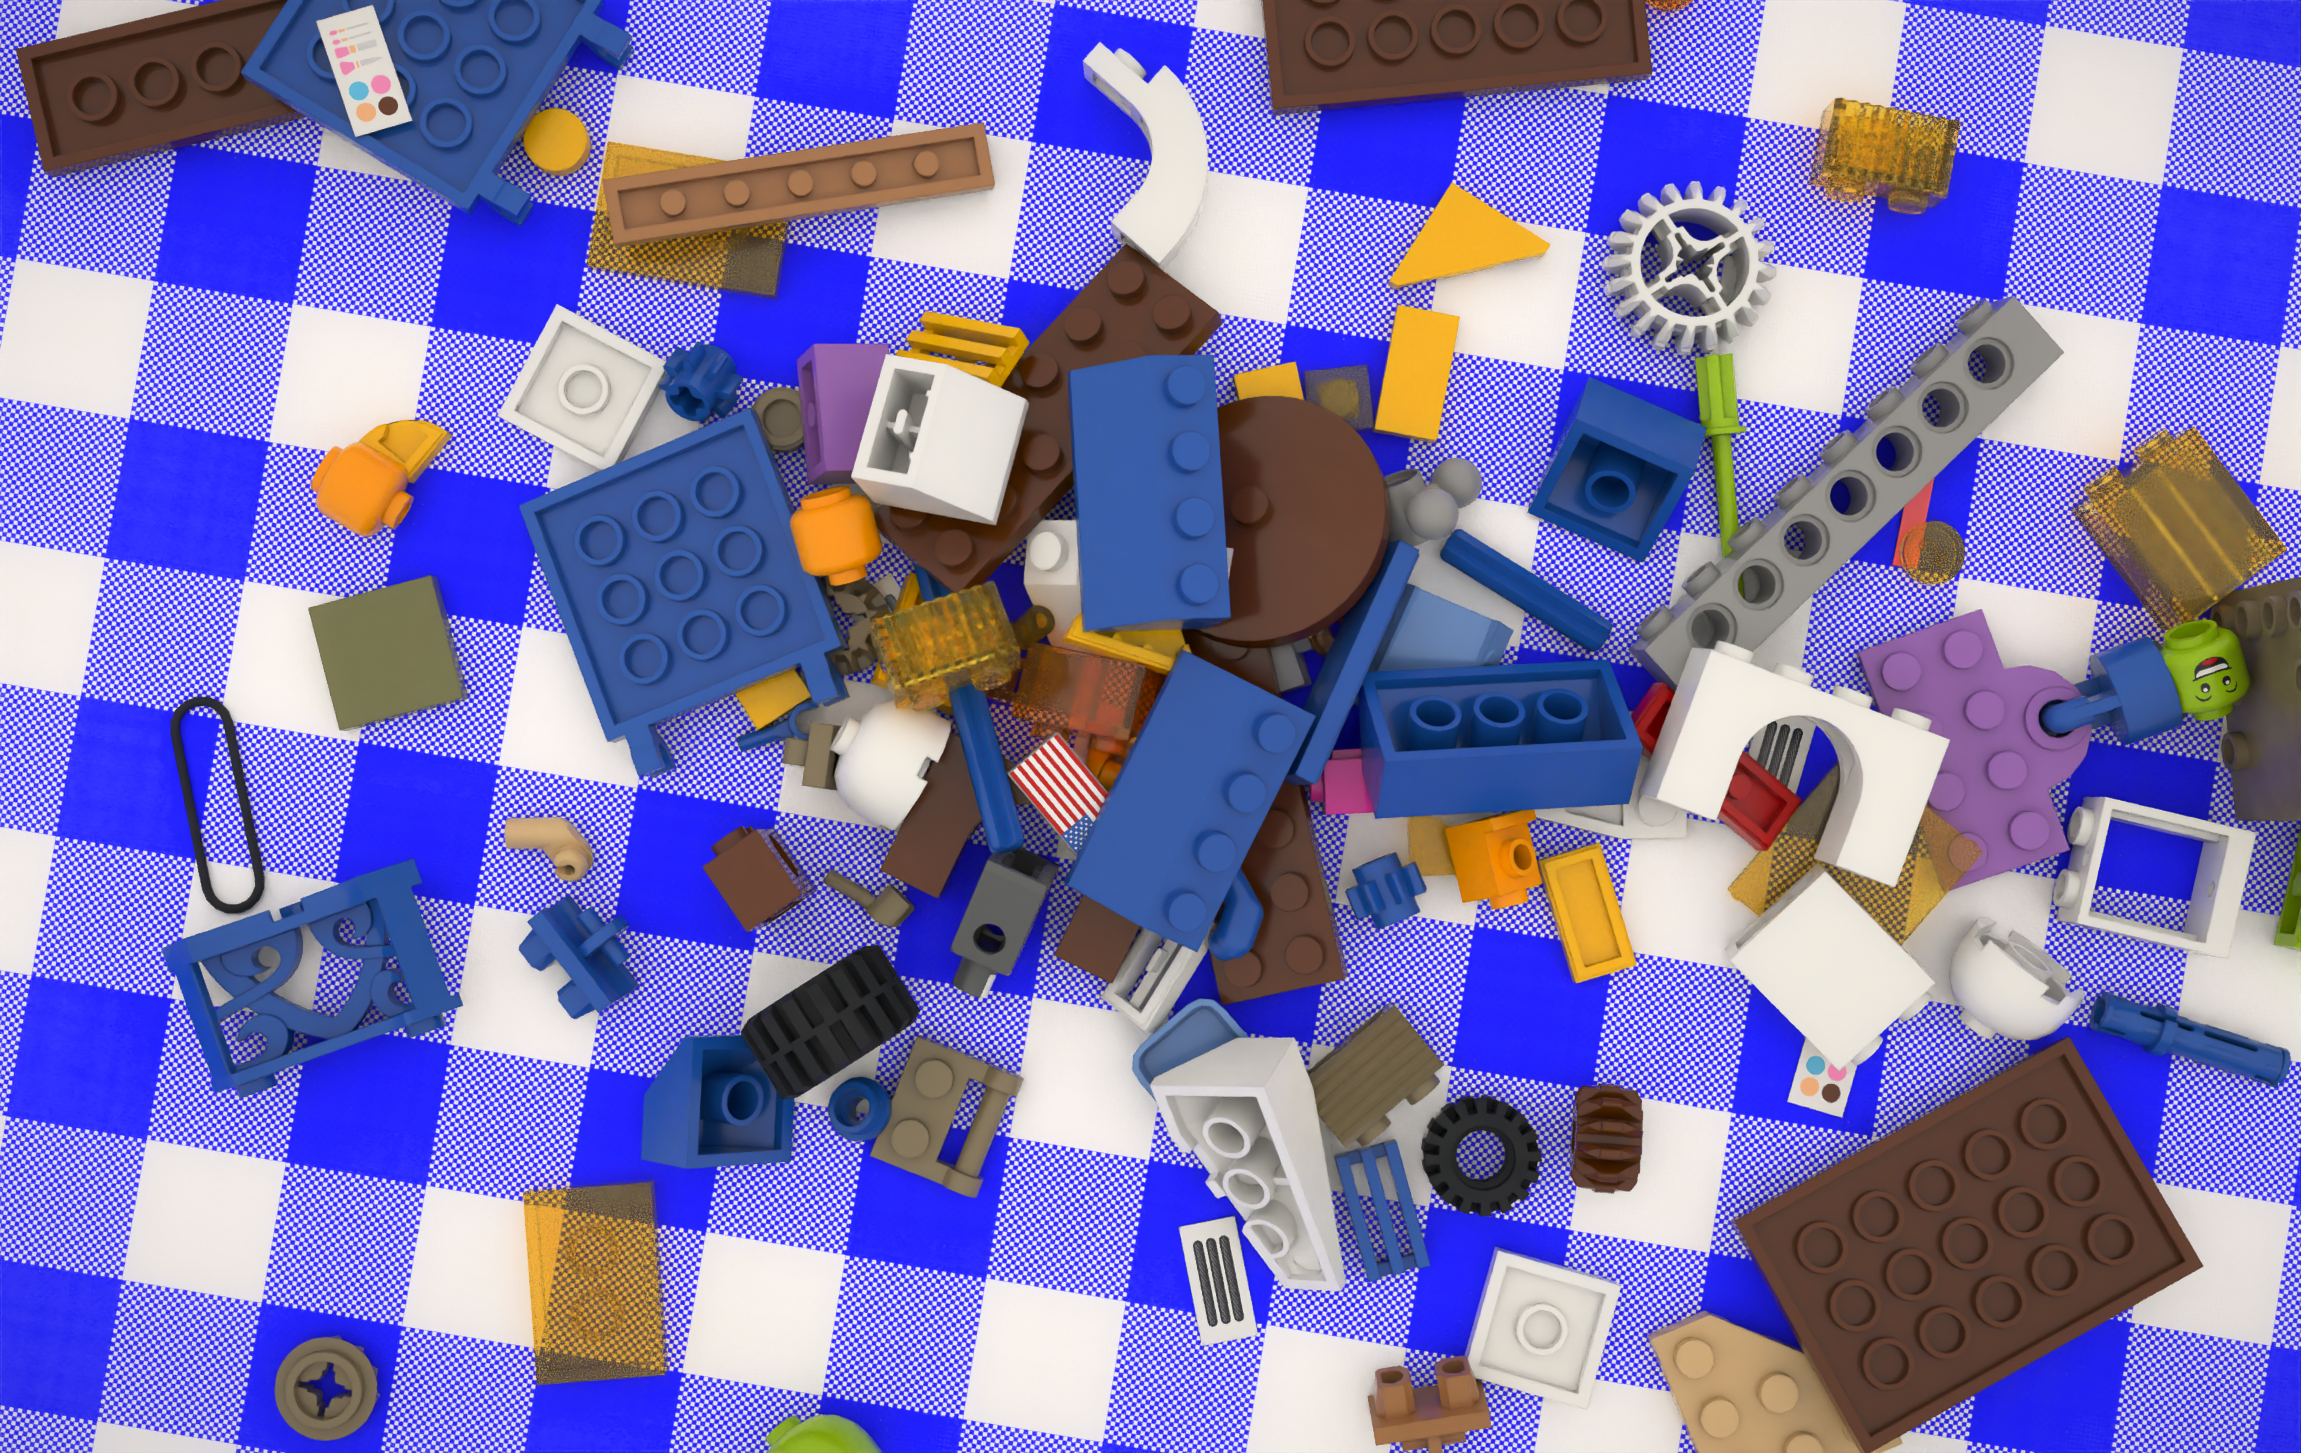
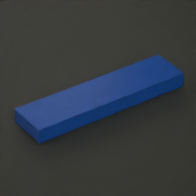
[1284,540,1420,785]

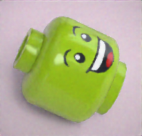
[2160,620,2251,721]

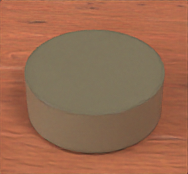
[752,387,804,453]

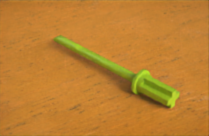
[1695,353,1747,599]

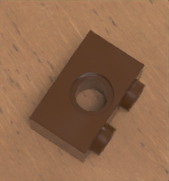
[702,826,817,932]

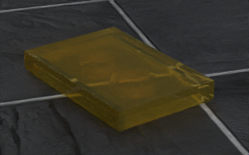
[587,141,790,300]
[523,1180,668,1385]

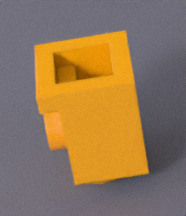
[1445,810,1542,910]

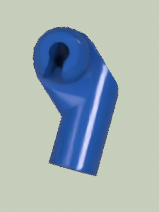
[1208,867,1264,961]

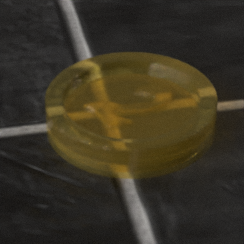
[1899,521,1965,585]

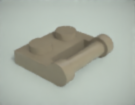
[870,1035,1024,1198]

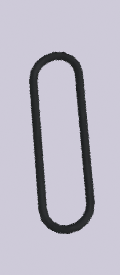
[170,697,264,914]

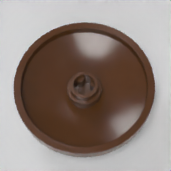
[1192,396,1391,648]

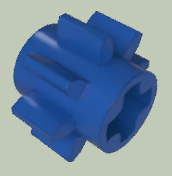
[659,341,743,423]
[1345,852,1427,929]

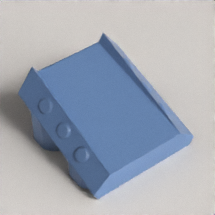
[1353,583,1514,707]

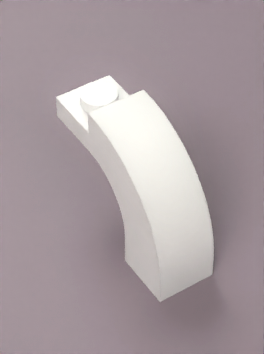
[1083,42,1208,271]

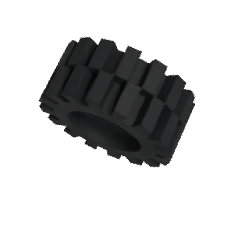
[1421,1095,1542,1217]

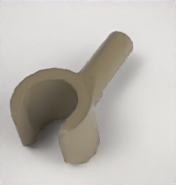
[824,870,914,927]

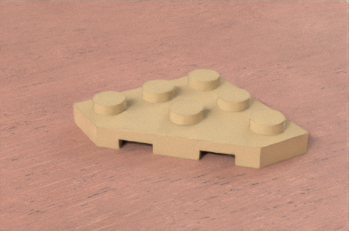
[1647,1310,1903,1453]

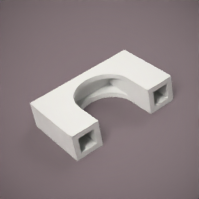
[1638,640,1950,887]

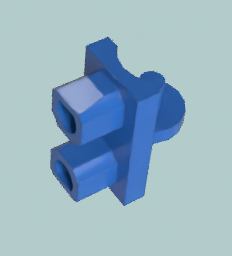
[519,895,640,1019]

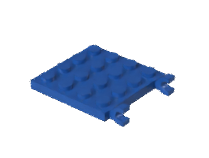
[241,0,634,228]
[518,408,850,778]

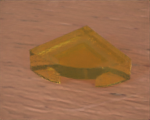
[1406,816,1456,876]

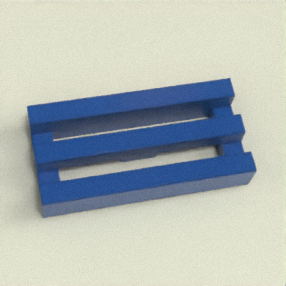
[1334,1139,1431,1282]

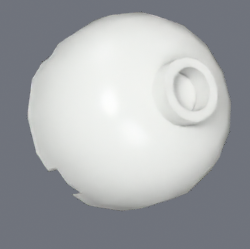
[830,700,951,832]
[1948,917,2085,1040]

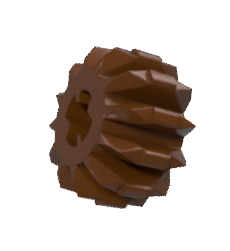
[1569,1083,1644,1194]

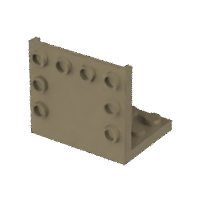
[2210,577,2301,821]

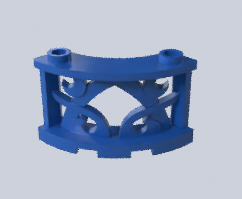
[161,858,463,1099]

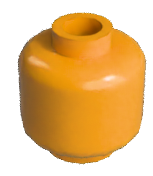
[311,442,414,537]
[790,485,882,586]

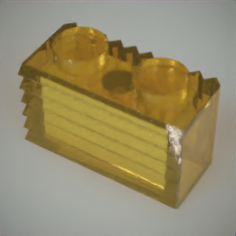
[1809,98,1961,214]
[869,581,1021,711]

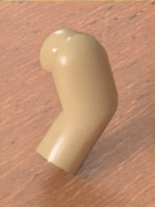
[505,817,593,882]

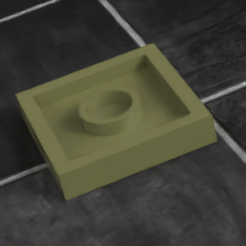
[308,575,469,731]

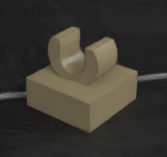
[782,722,841,790]

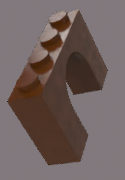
[880,732,1140,983]

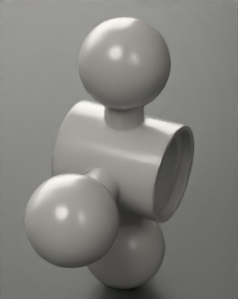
[1385,458,1482,547]

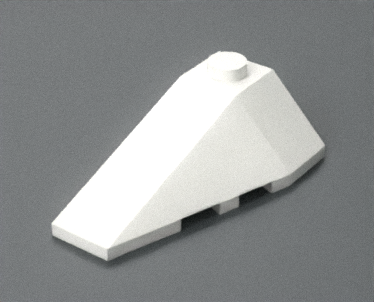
[1150,1038,1346,1291]

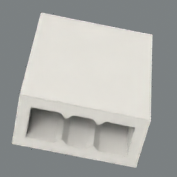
[1725,862,1936,1071]

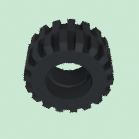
[740,945,921,1099]

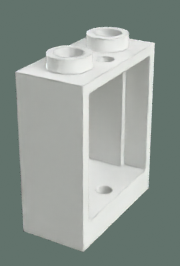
[2053,797,2256,959]

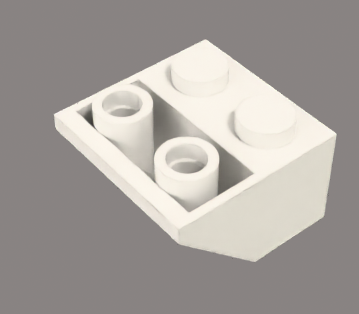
[851,354,1029,525]

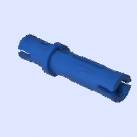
[2090,991,2291,1088]

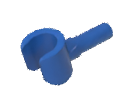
[737,702,819,752]

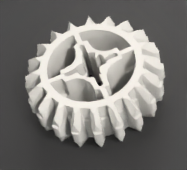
[1602,181,1777,355]

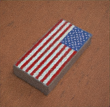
[1007,731,1108,857]

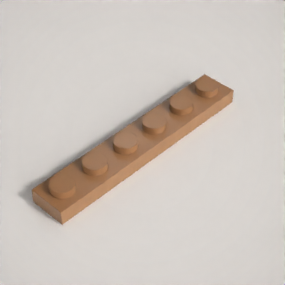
[602,122,995,248]

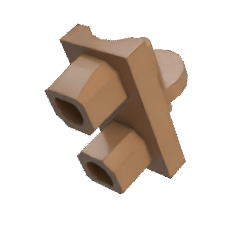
[1368,1355,1492,1453]

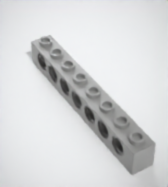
[1628,296,2065,692]

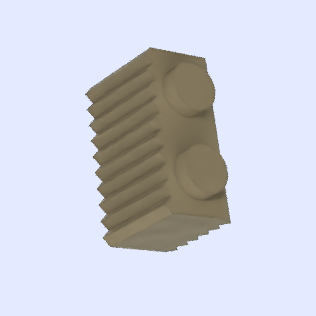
[1307,1002,1444,1148]

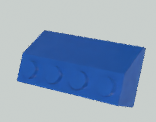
[1067,355,1231,632]
[1064,649,1316,952]
[1358,660,1643,819]

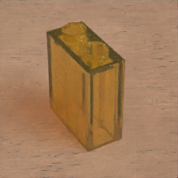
[2071,426,2288,631]

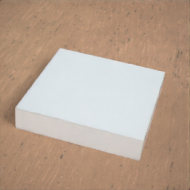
[497,304,667,471]
[1464,1247,1621,1410]

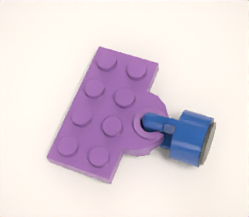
[1856,609,2186,892]

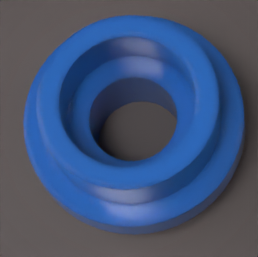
[828,1077,891,1142]

